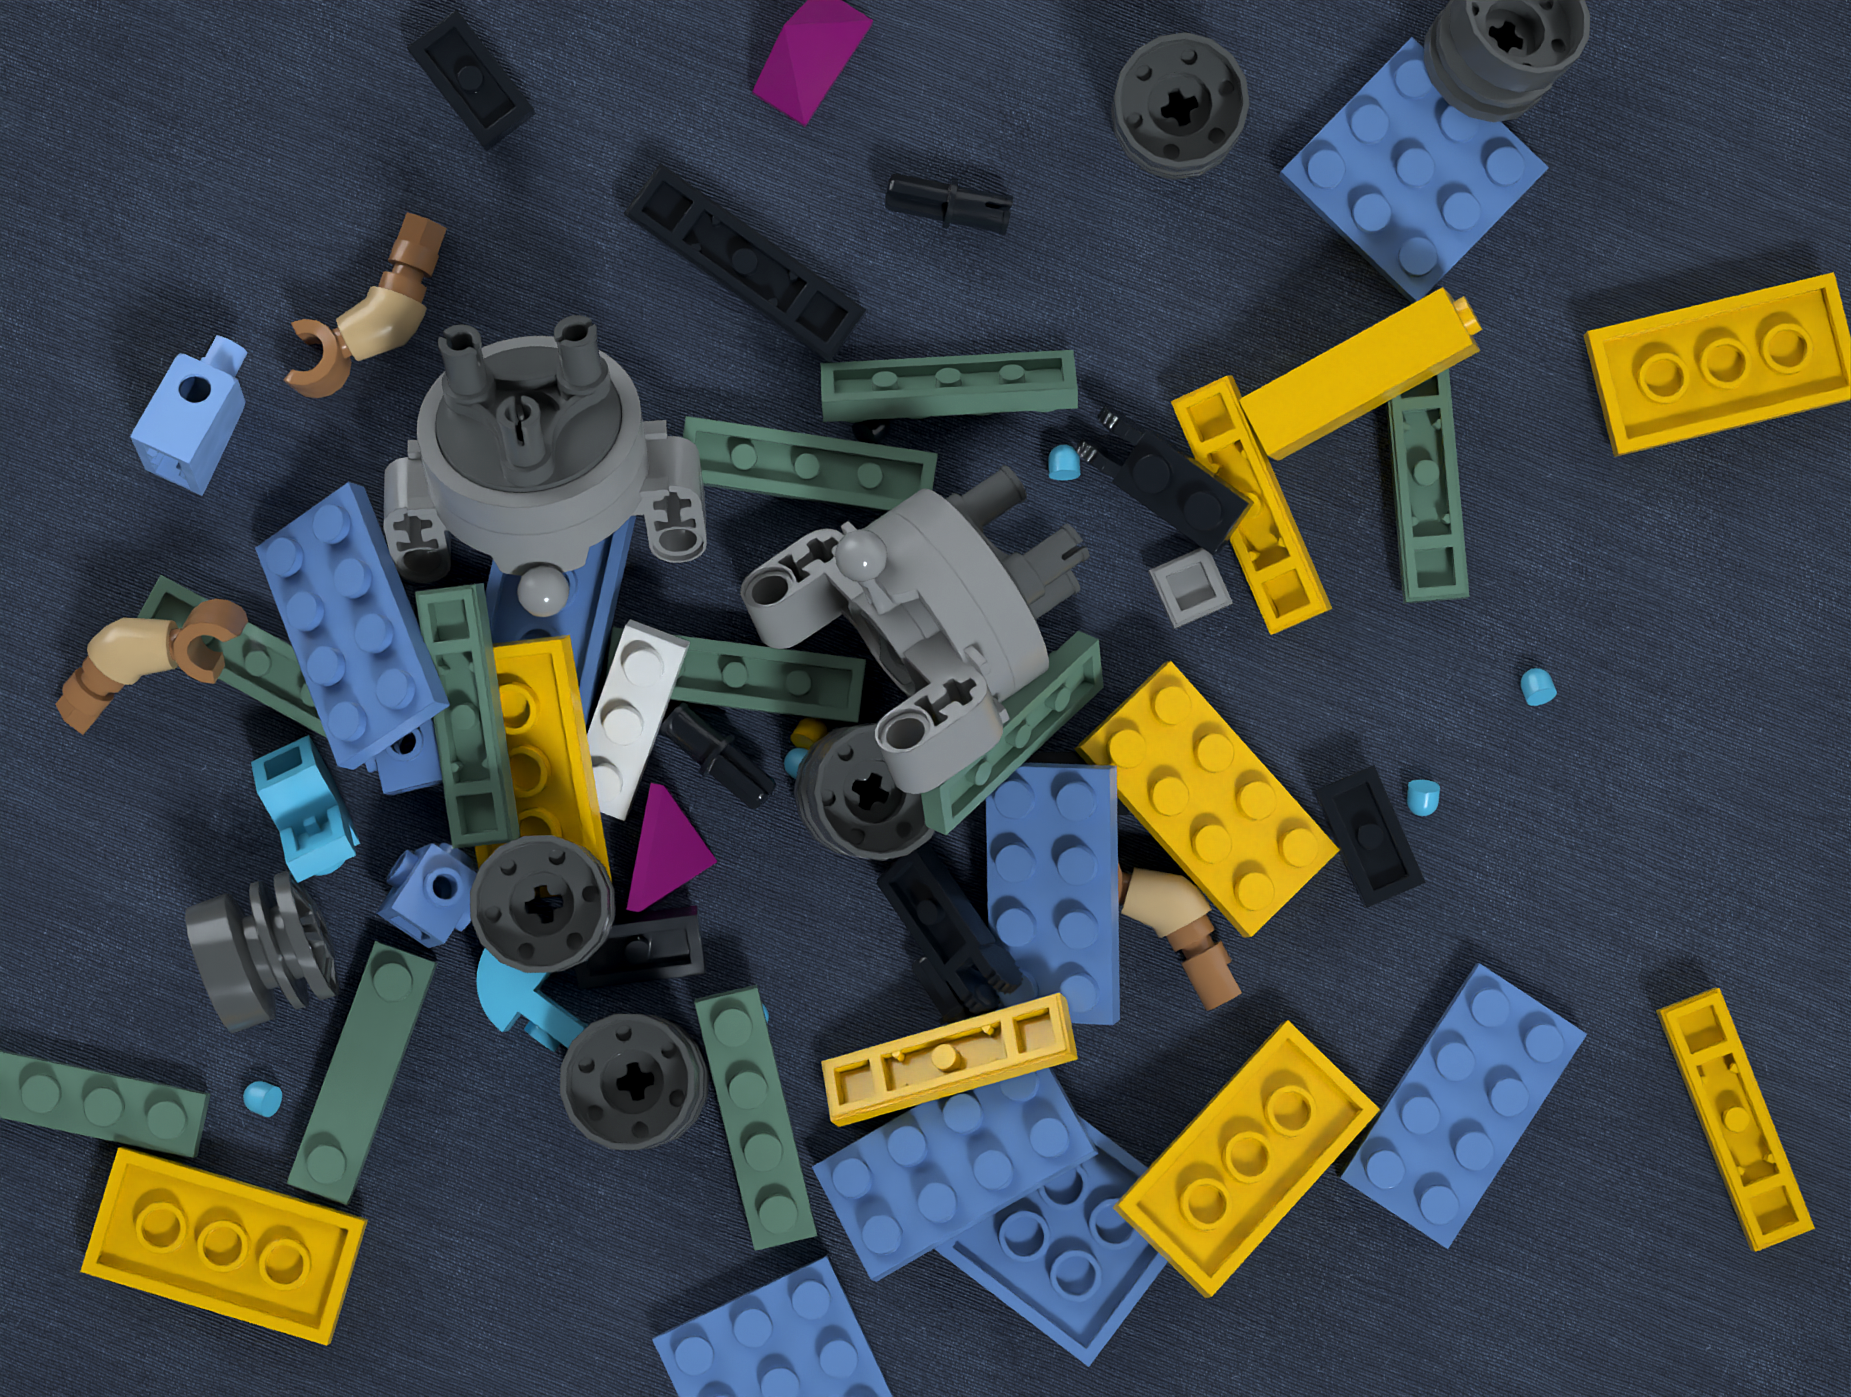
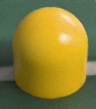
[790,717,828,750]

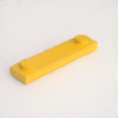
[1171,375,1332,635]
[1656,987,1815,1252]
[821,993,1078,1127]

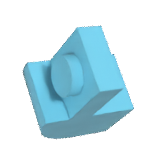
[251,735,360,883]
[476,948,588,1052]

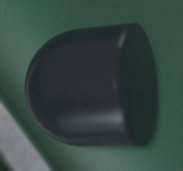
[852,419,890,444]

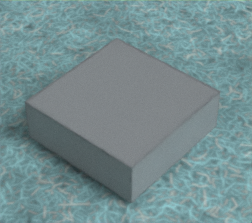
[1148,547,1233,630]

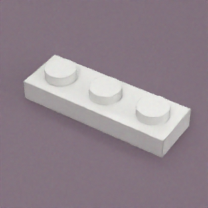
[587,619,690,821]

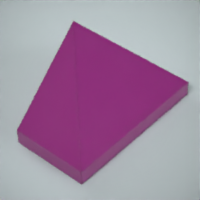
[752,0,873,127]
[626,783,718,912]

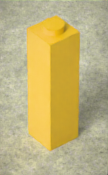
[1239,287,1483,461]

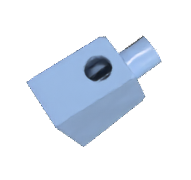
[130,335,247,496]

